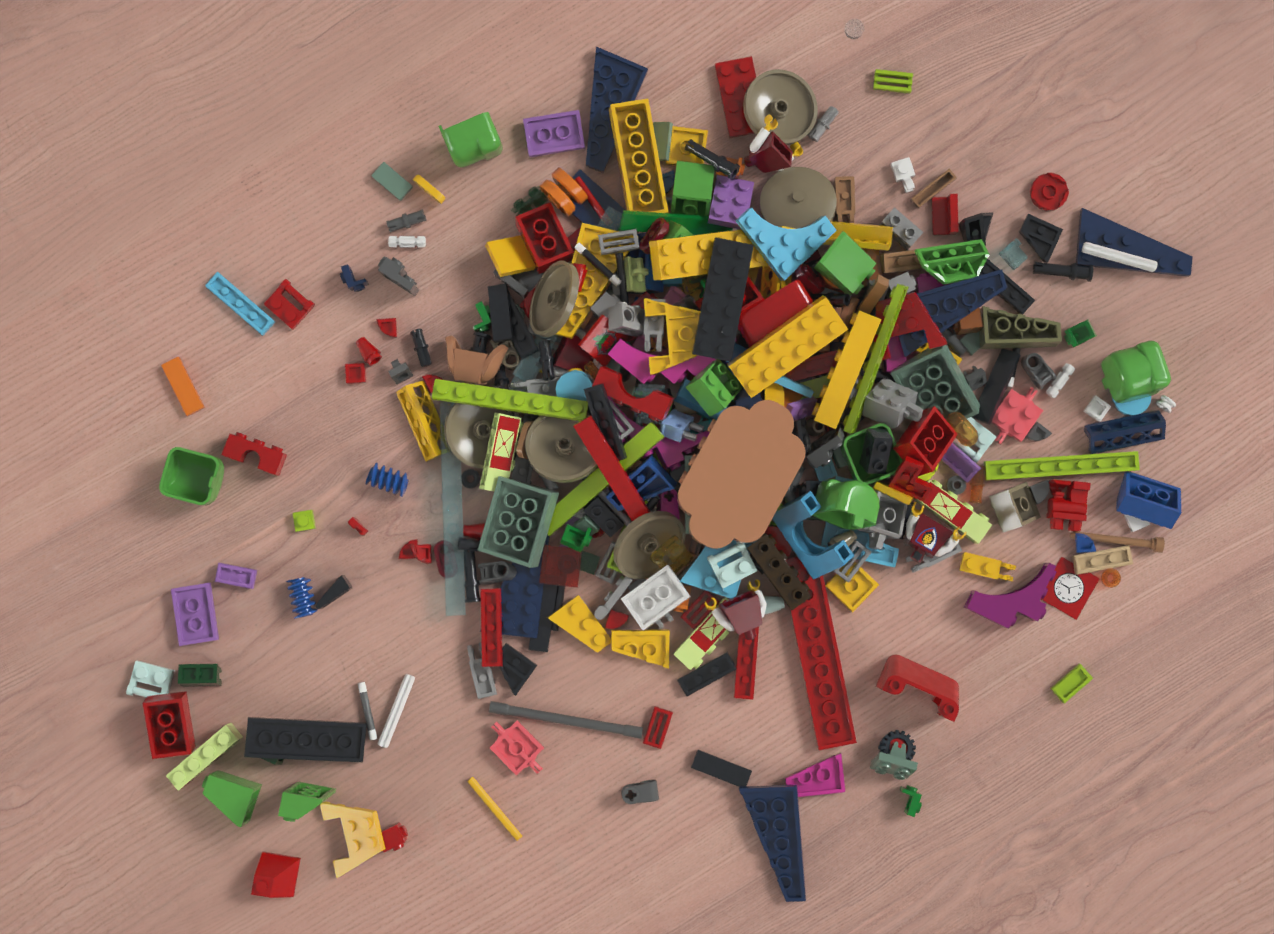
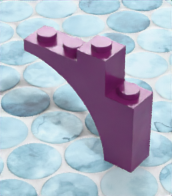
[963,563,1056,629]

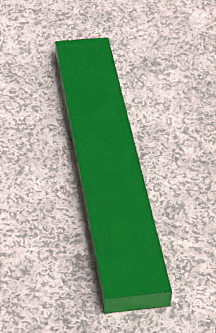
[620,210,733,235]

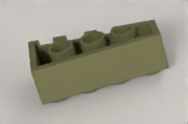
[979,306,1062,349]

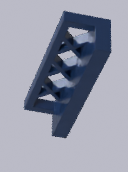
[1084,410,1166,454]

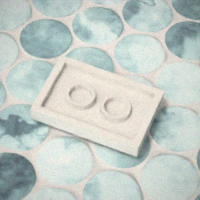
[621,565,691,630]

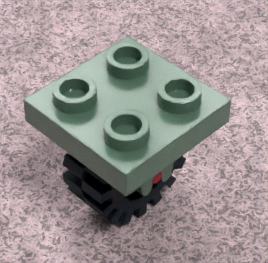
[870,730,918,780]

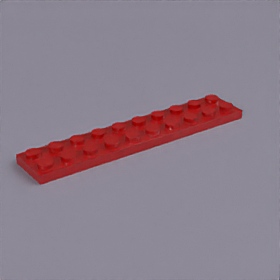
[786,557,857,750]

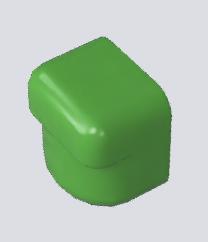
[438,112,503,168]
[1101,341,1171,403]
[840,423,903,484]
[159,447,224,506]
[812,479,879,530]

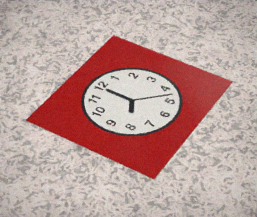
[1041,556,1100,620]

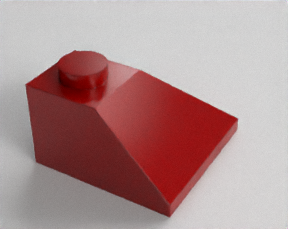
[251,852,301,898]

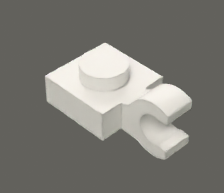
[890,157,915,193]

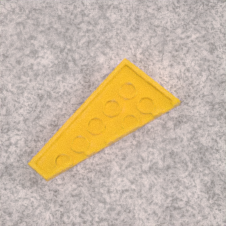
[555,223,635,339]

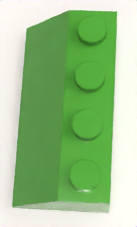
[278,782,336,822]

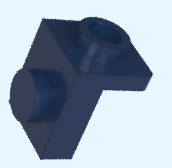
[340,264,369,292]

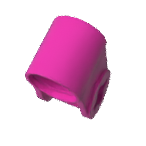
[657,489,680,519]

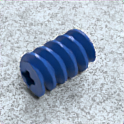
[366,463,409,497]
[286,577,318,619]

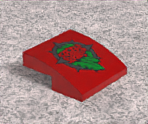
[578,315,628,366]

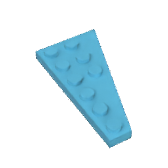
[680,540,750,599]

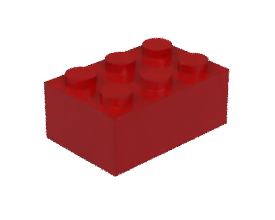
[515,202,574,274]
[893,406,958,476]
[142,691,196,759]

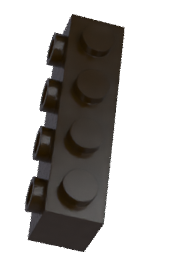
[745,533,811,610]

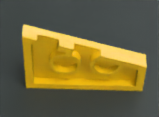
[547,595,611,653]
[611,629,670,669]

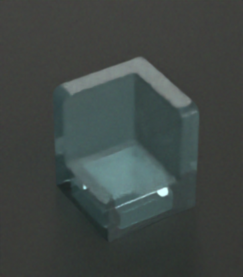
[999,238,1028,271]

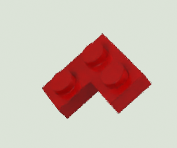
[888,456,933,502]

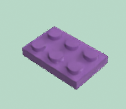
[523,110,585,158]
[708,175,754,229]
[171,583,219,646]

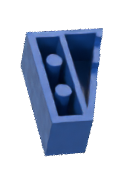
[606,455,677,511]

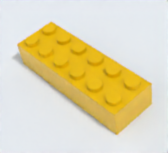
[609,99,668,213]
[649,229,768,280]
[727,295,848,398]
[812,310,881,429]

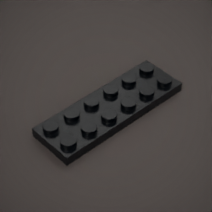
[692,237,754,362]
[244,717,366,762]

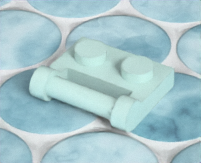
[953,417,996,463]
[707,542,757,589]
[126,660,175,698]

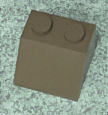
[989,482,1041,532]

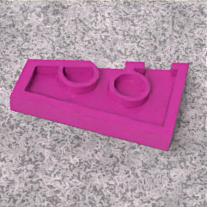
[785,753,845,797]

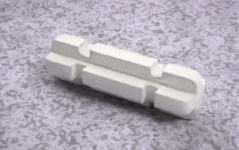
[388,236,426,248]
[1046,363,1075,398]

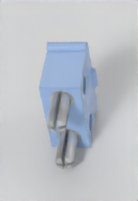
[660,409,704,442]

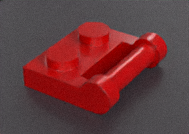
[264,279,315,330]

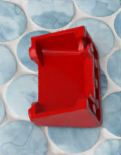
[738,280,813,347]
[875,654,959,722]

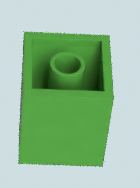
[670,161,714,216]
[814,231,876,296]
[202,770,262,827]

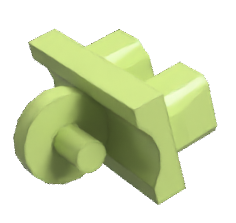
[624,256,649,293]

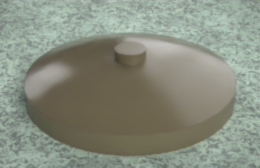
[743,69,818,145]
[760,167,837,229]
[529,260,579,337]
[444,403,519,468]
[525,414,597,483]
[613,511,686,579]

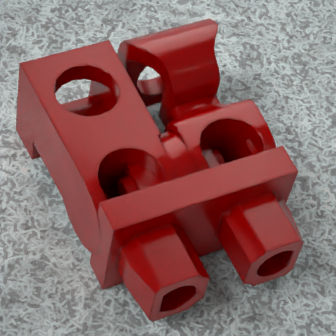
[1046,479,1091,532]

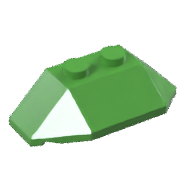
[914,239,989,285]

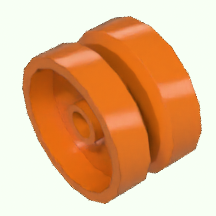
[539,167,588,217]

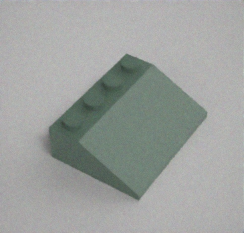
[890,345,980,426]
[478,476,559,568]

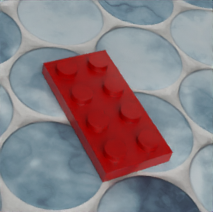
[715,56,756,139]

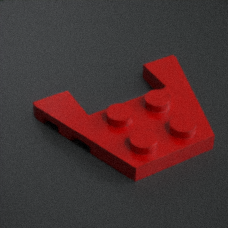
[874,292,948,360]

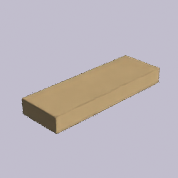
[1072,545,1133,575]

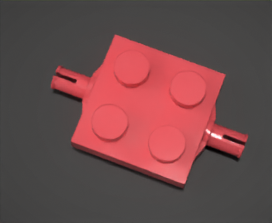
[991,387,1044,444]
[490,720,544,776]

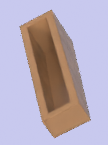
[911,168,957,209]
[855,275,889,314]

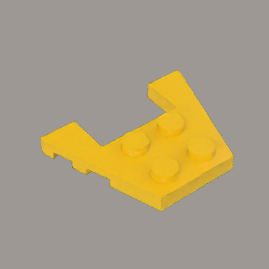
[644,298,700,375]
[320,801,385,878]

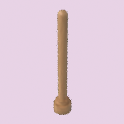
[1070,532,1165,553]

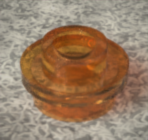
[1101,568,1121,588]

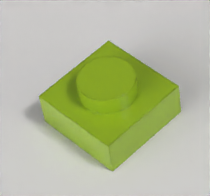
[293,510,316,532]

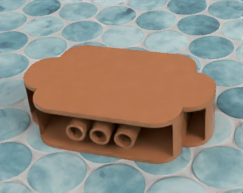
[677,400,805,549]

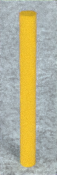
[467,777,522,841]

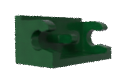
[178,664,222,687]

